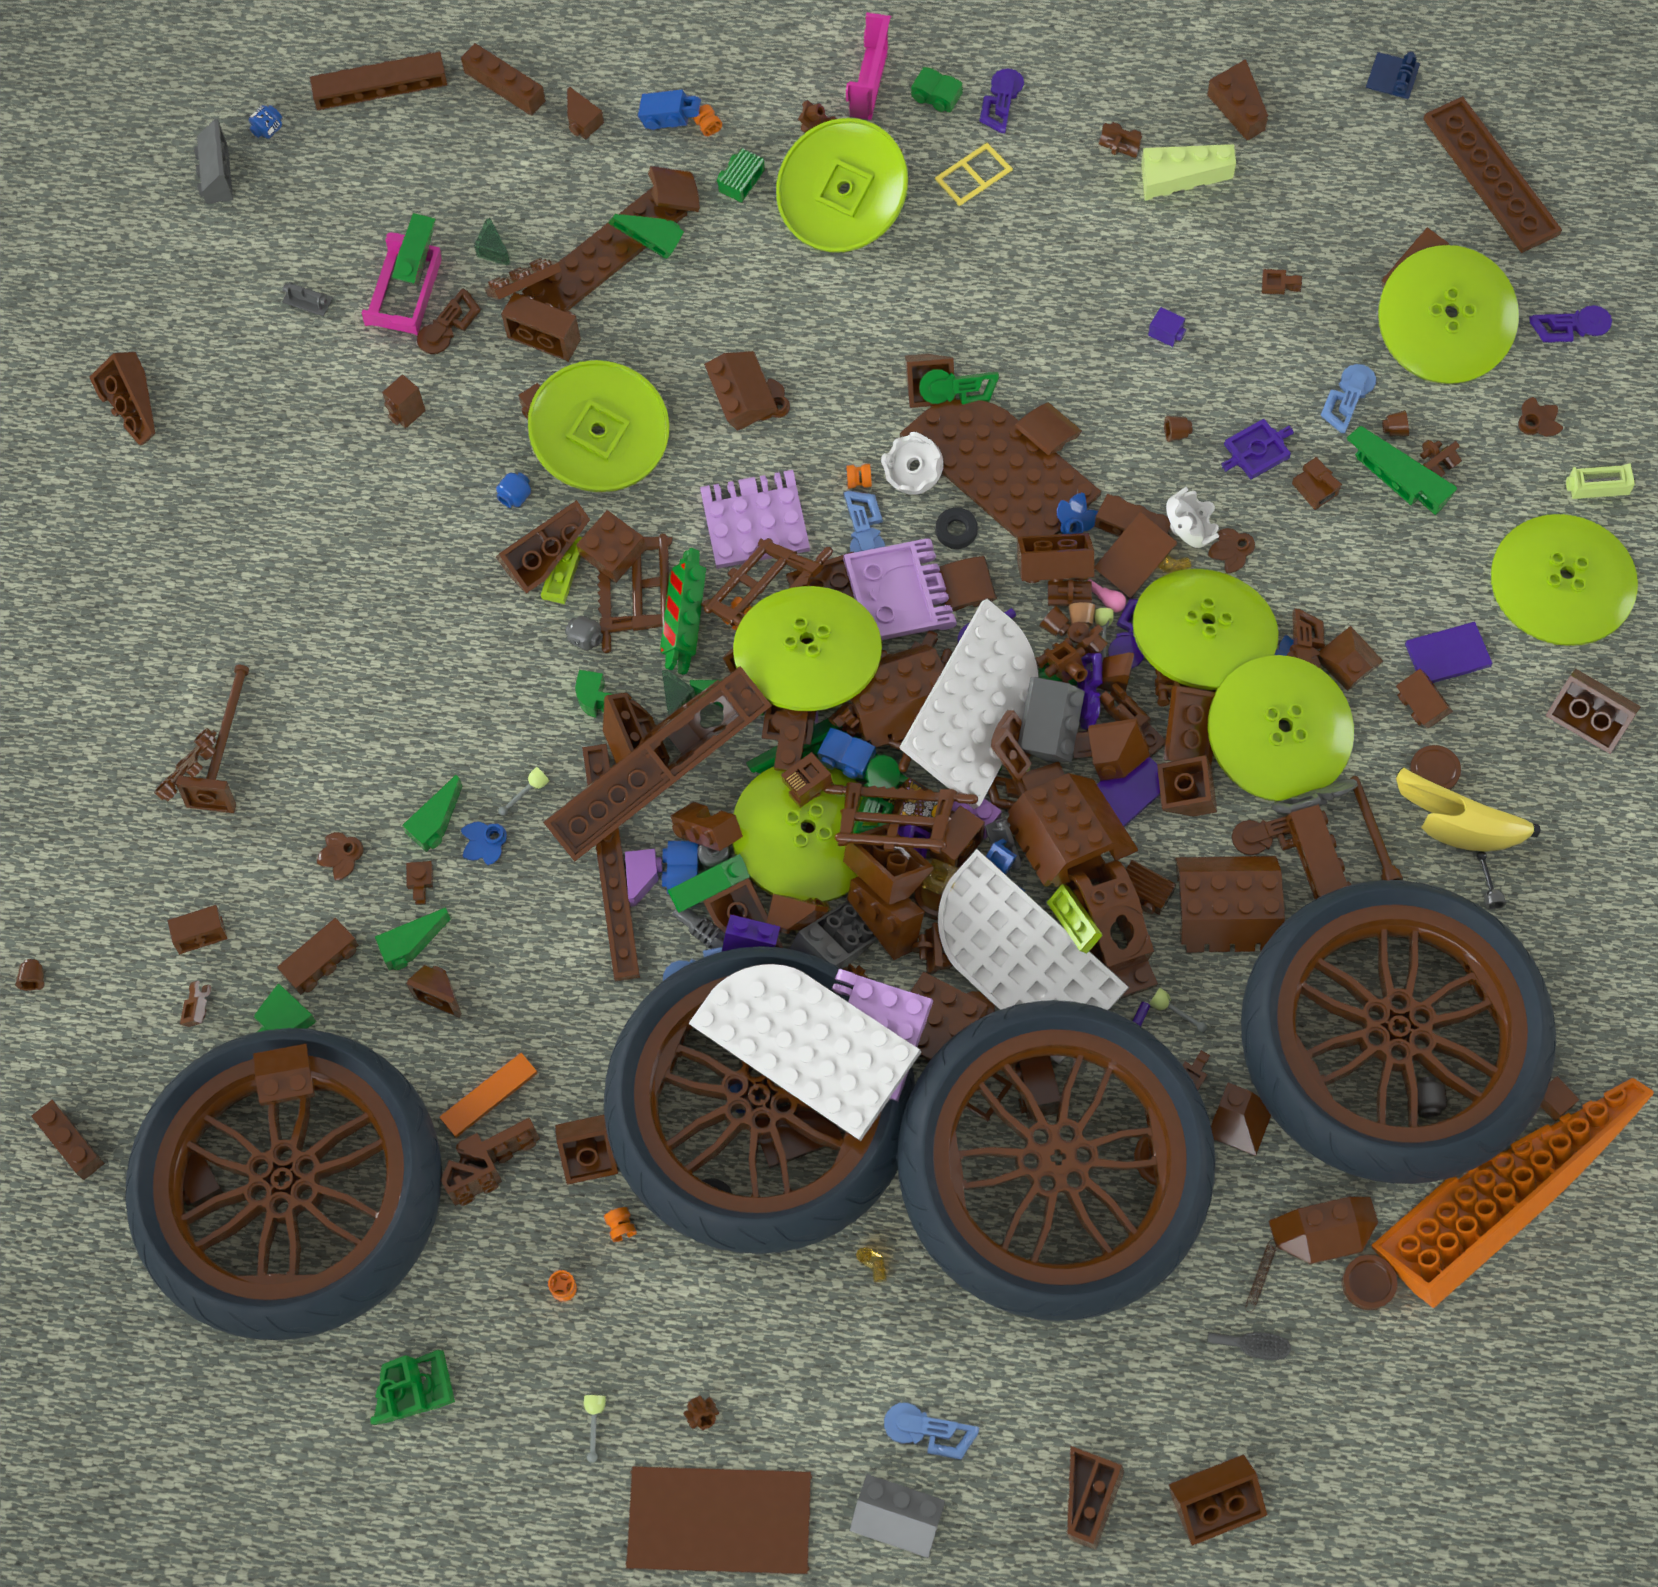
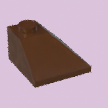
[905,354,956,408]
[1318,626,1384,691]
[1088,718,1151,781]
[406,965,462,1018]
[1211,1082,1271,1156]

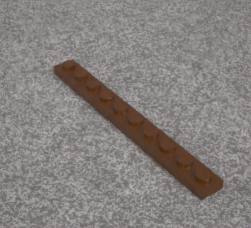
[582,744,640,982]

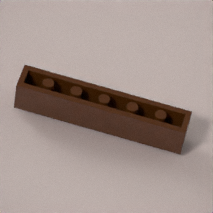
[310,52,448,111]

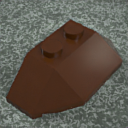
[603,692,670,767]
[1268,1196,1378,1265]

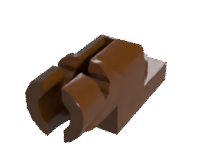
[1099,683,1166,757]

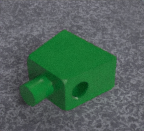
[254,983,317,1032]

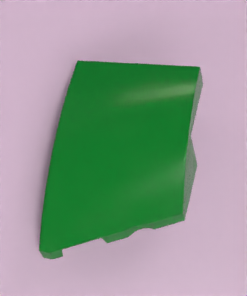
[370,1349,455,1425]

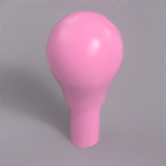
[1088,579,1126,613]

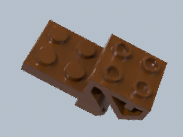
[441,1117,540,1206]

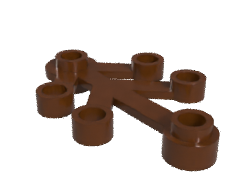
[154,728,217,801]

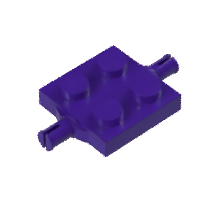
[1221,419,1294,480]

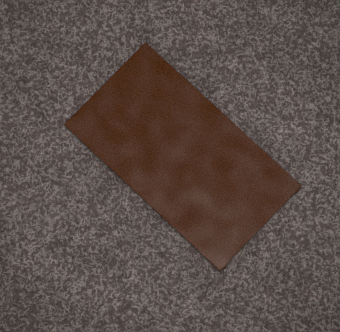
[625,1466,812,1574]

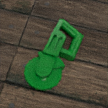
[919,369,999,404]
[853,755,901,834]

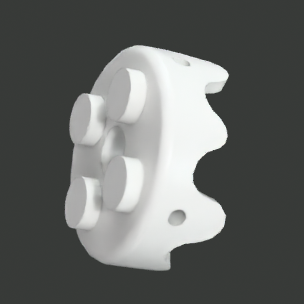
[881,432,943,495]
[1166,486,1219,548]

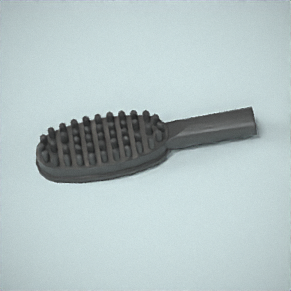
[1207,1332,1291,1360]

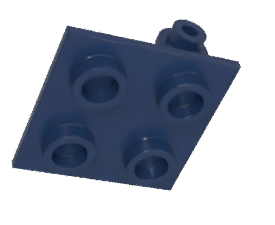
[1365,52,1421,99]

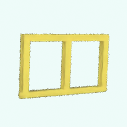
[935,143,1013,206]

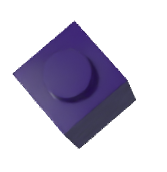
[1148,307,1187,347]

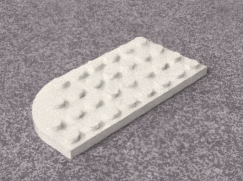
[899,599,1038,809]
[938,849,1129,1064]
[689,964,921,1141]

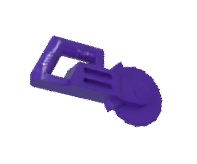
[979,68,1024,134]
[1529,305,1612,343]
[1108,599,1144,668]
[1077,653,1102,731]

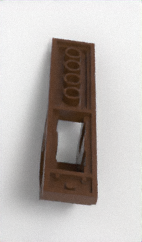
[543,666,772,862]
[1012,762,1158,1000]

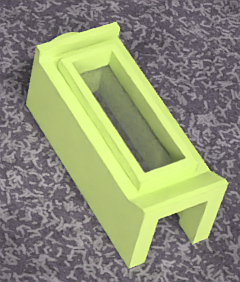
[1566,463,1635,499]

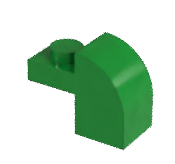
[575,669,612,718]

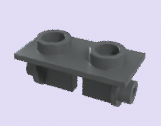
[282,282,333,316]
[985,816,1023,869]

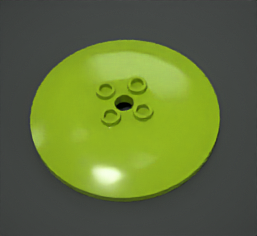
[776,118,908,253]
[1378,245,1519,384]
[528,360,669,492]
[1491,514,1638,646]
[1133,569,1278,690]
[733,586,882,711]
[1208,655,1354,801]
[732,767,877,903]

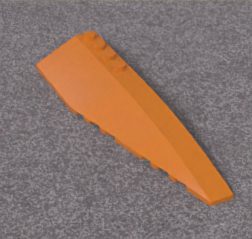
[1371,1078,1654,1308]

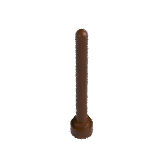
[1350,776,1403,881]

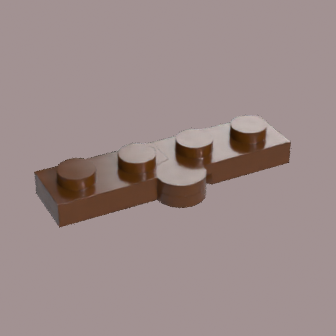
[772,708,809,772]

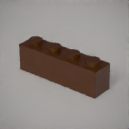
[461,43,546,116]
[1286,804,1351,900]

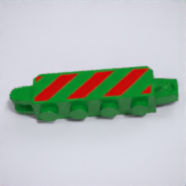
[660,548,706,676]

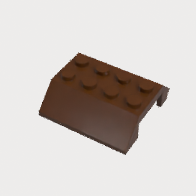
[850,644,944,748]
[1007,773,1138,887]
[1175,856,1285,953]

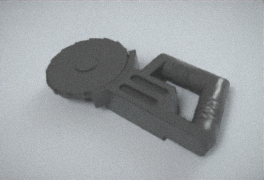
[1272,779,1358,814]

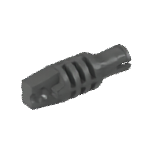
[672,908,725,949]

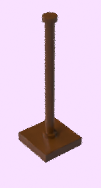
[176,664,249,813]

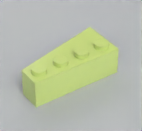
[1141,144,1236,201]

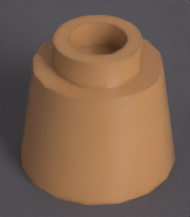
[1068,602,1095,629]

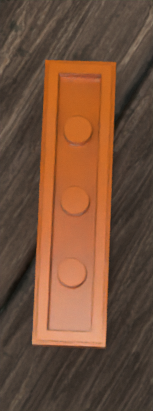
[440,1053,538,1138]

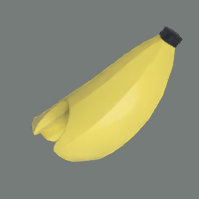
[1396,767,1541,852]

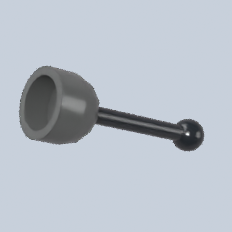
[1477,851,1506,910]

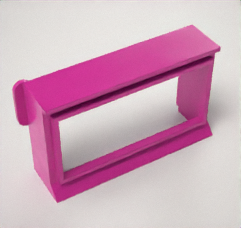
[846,12,891,120]
[362,232,442,335]

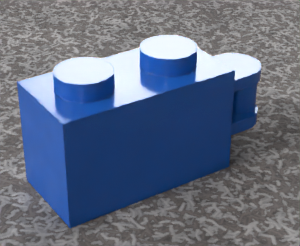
[638,89,701,130]

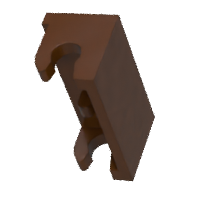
[167,905,228,955]

